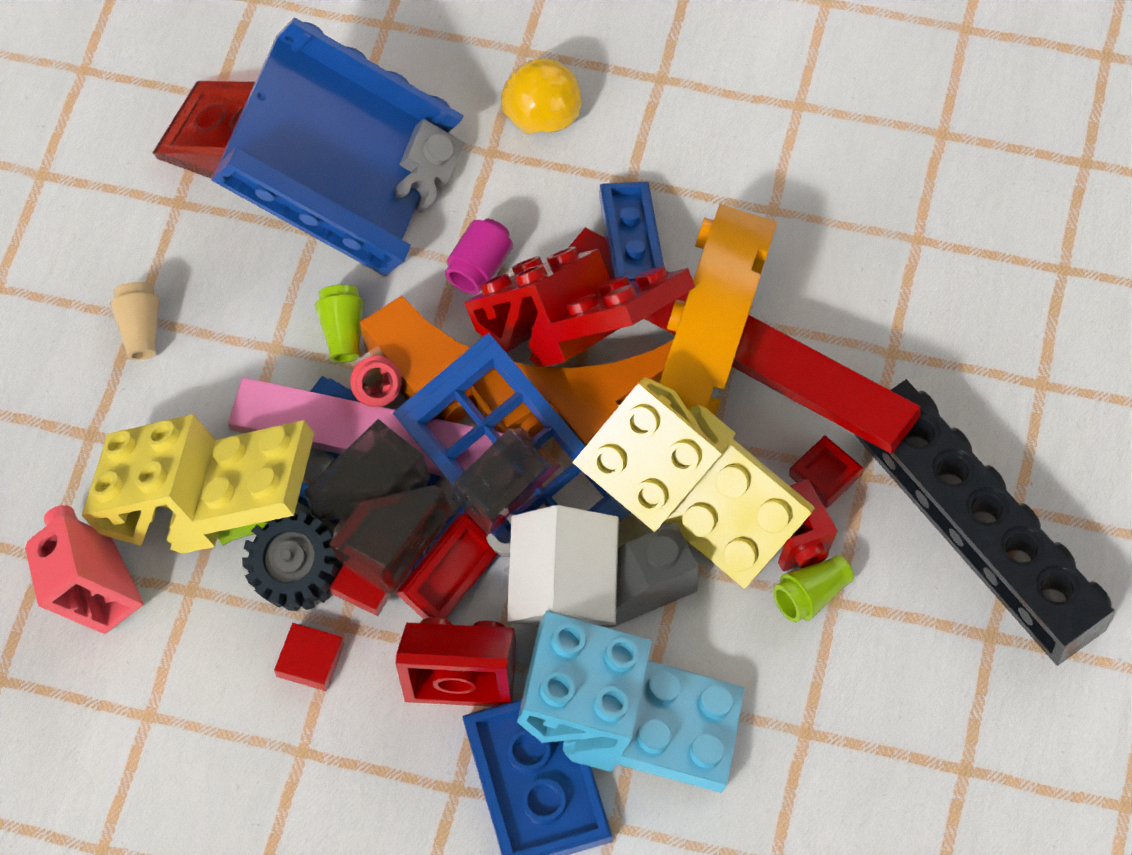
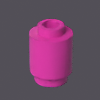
[445,219,513,295]

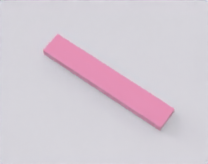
[228,377,542,494]

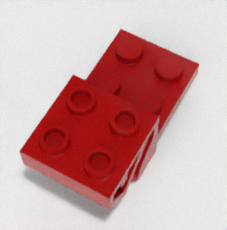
[464,247,695,368]

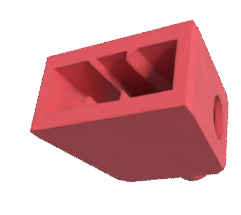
[25,505,144,634]

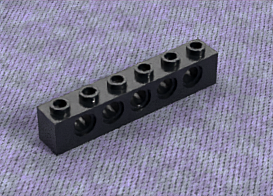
[854,379,1114,666]

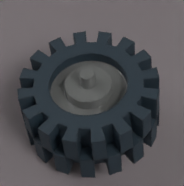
[242,510,345,611]

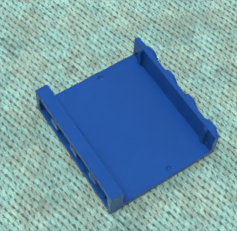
[211,17,464,276]

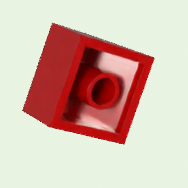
[395,618,517,707]

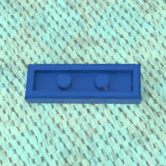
[599,182,664,282]

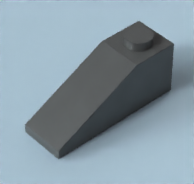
[599,522,698,628]

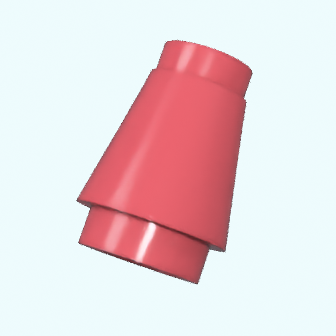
[350,356,402,407]

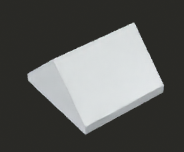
[507,505,619,625]

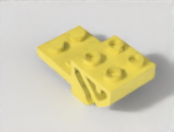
[573,377,815,589]
[82,414,315,554]

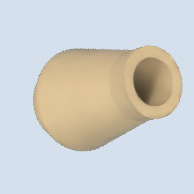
[110,282,160,360]

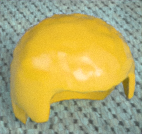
[501,57,582,135]

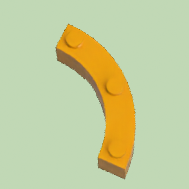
[660,204,777,416]

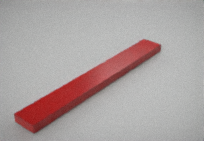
[568,227,921,454]

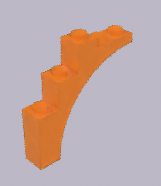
[359,296,674,447]

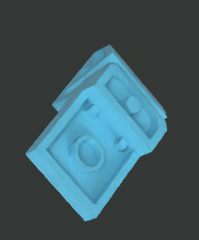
[517,611,745,793]

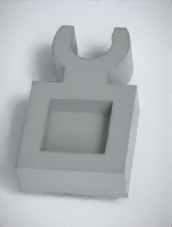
[395,119,465,212]

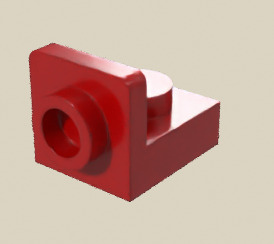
[778,479,838,572]

